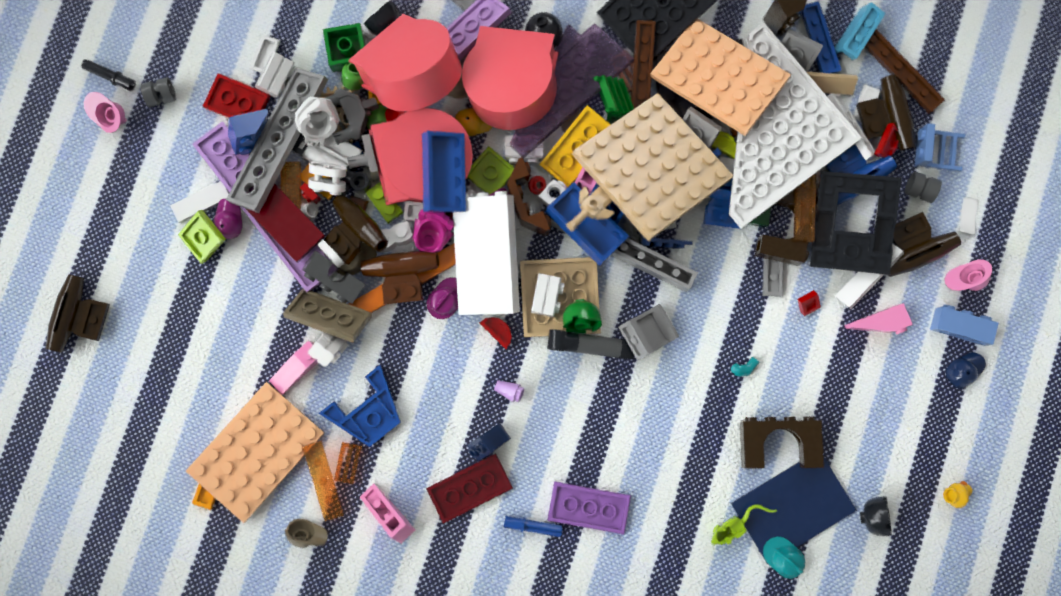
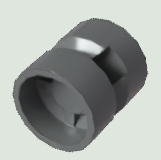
[140,77,176,108]
[905,171,942,203]

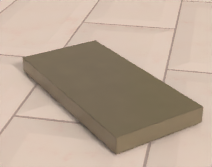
[283,288,372,343]

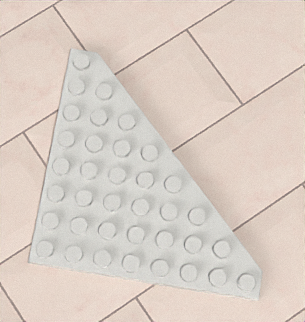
[729,23,862,229]

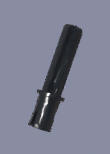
[81,59,136,91]

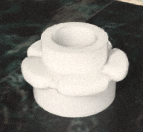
[300,202,318,220]

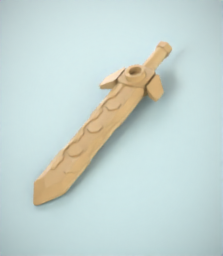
[566,186,614,231]

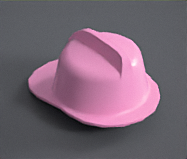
[84,92,127,133]
[945,260,992,291]

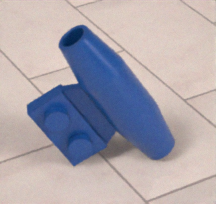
[825,144,897,205]
[703,178,741,229]

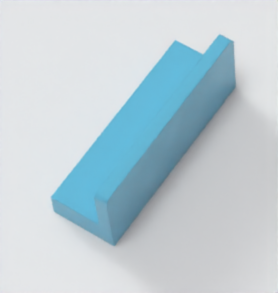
[835,2,886,60]

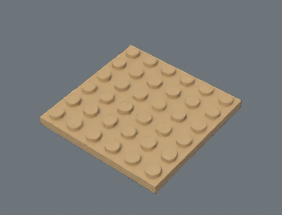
[572,93,733,242]

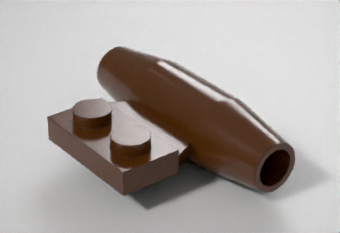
[361,251,439,305]

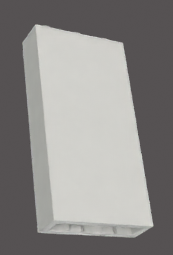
[453,191,520,315]

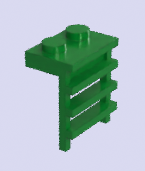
[593,75,635,115]

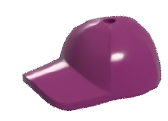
[213,198,243,239]

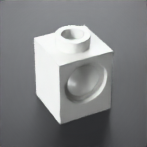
[539,179,567,207]

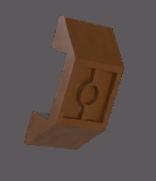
[507,157,552,236]

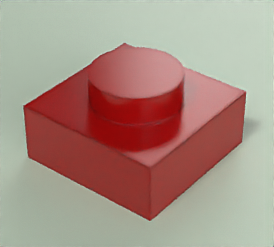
[300,183,322,204]
[797,290,821,316]

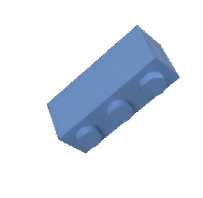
[930,305,999,346]

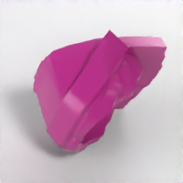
[413,209,454,253]

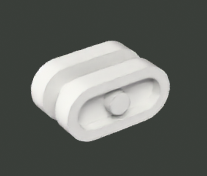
[308,162,346,195]

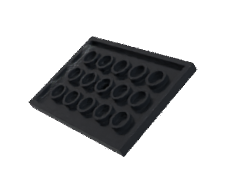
[596,0,718,60]

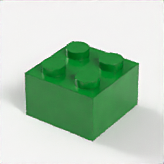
[323,23,366,73]

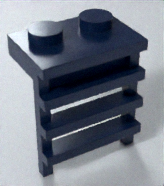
[637,229,693,249]

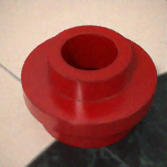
[528,176,547,195]

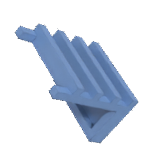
[915,123,965,171]

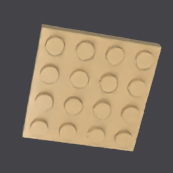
[520,257,601,337]

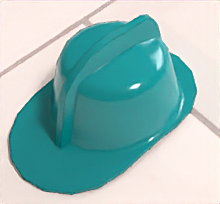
[763,537,805,579]

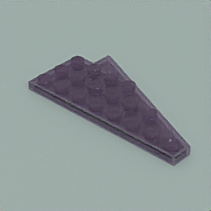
[510,23,634,159]

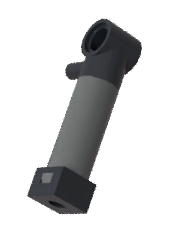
[547,329,634,360]

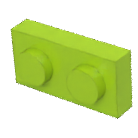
[365,181,403,224]

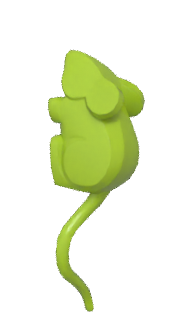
[711,504,777,545]

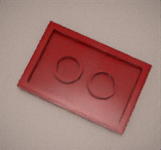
[202,73,271,119]

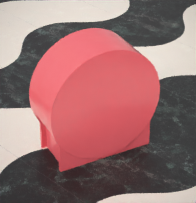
[349,14,462,111]
[462,26,559,130]
[368,108,473,205]

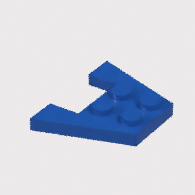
[319,365,401,447]

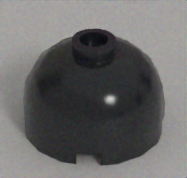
[364,0,401,36]
[525,12,563,48]
[860,496,892,536]

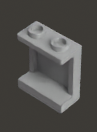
[618,304,679,360]

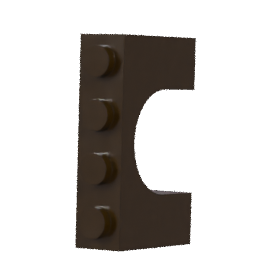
[754,186,818,266]
[740,417,824,469]

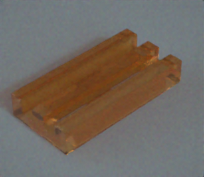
[334,442,362,484]

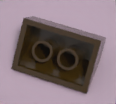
[763,0,807,37]

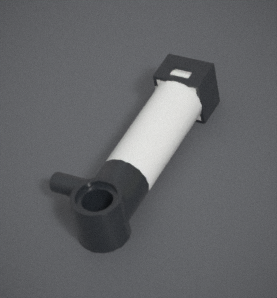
[292,133,371,196]

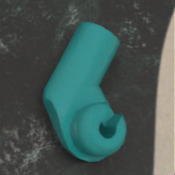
[731,357,760,377]

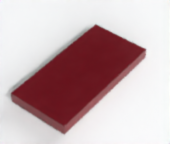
[245,183,325,263]
[426,453,513,524]

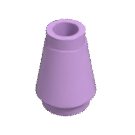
[494,380,524,402]

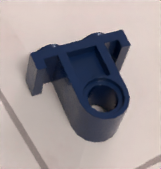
[467,423,511,462]

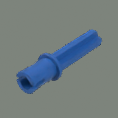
[504,515,562,537]

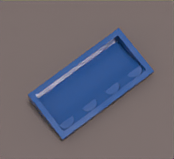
[422,131,466,212]
[545,182,629,266]

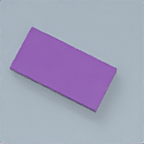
[547,481,631,534]

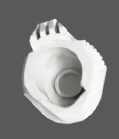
[295,97,340,146]

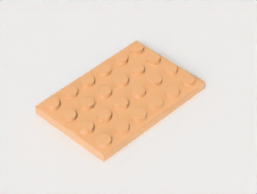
[650,19,791,136]
[186,382,325,523]

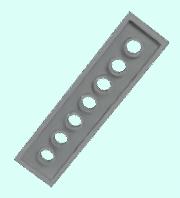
[226,68,328,213]

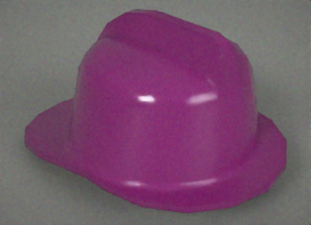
[427,277,458,319]

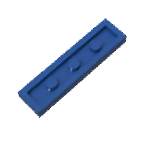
[801,1,842,74]

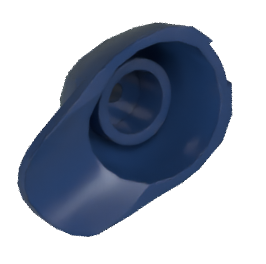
[946,352,986,389]

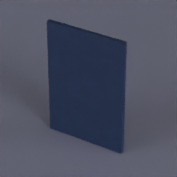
[731,456,857,565]

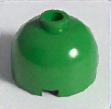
[562,299,602,334]

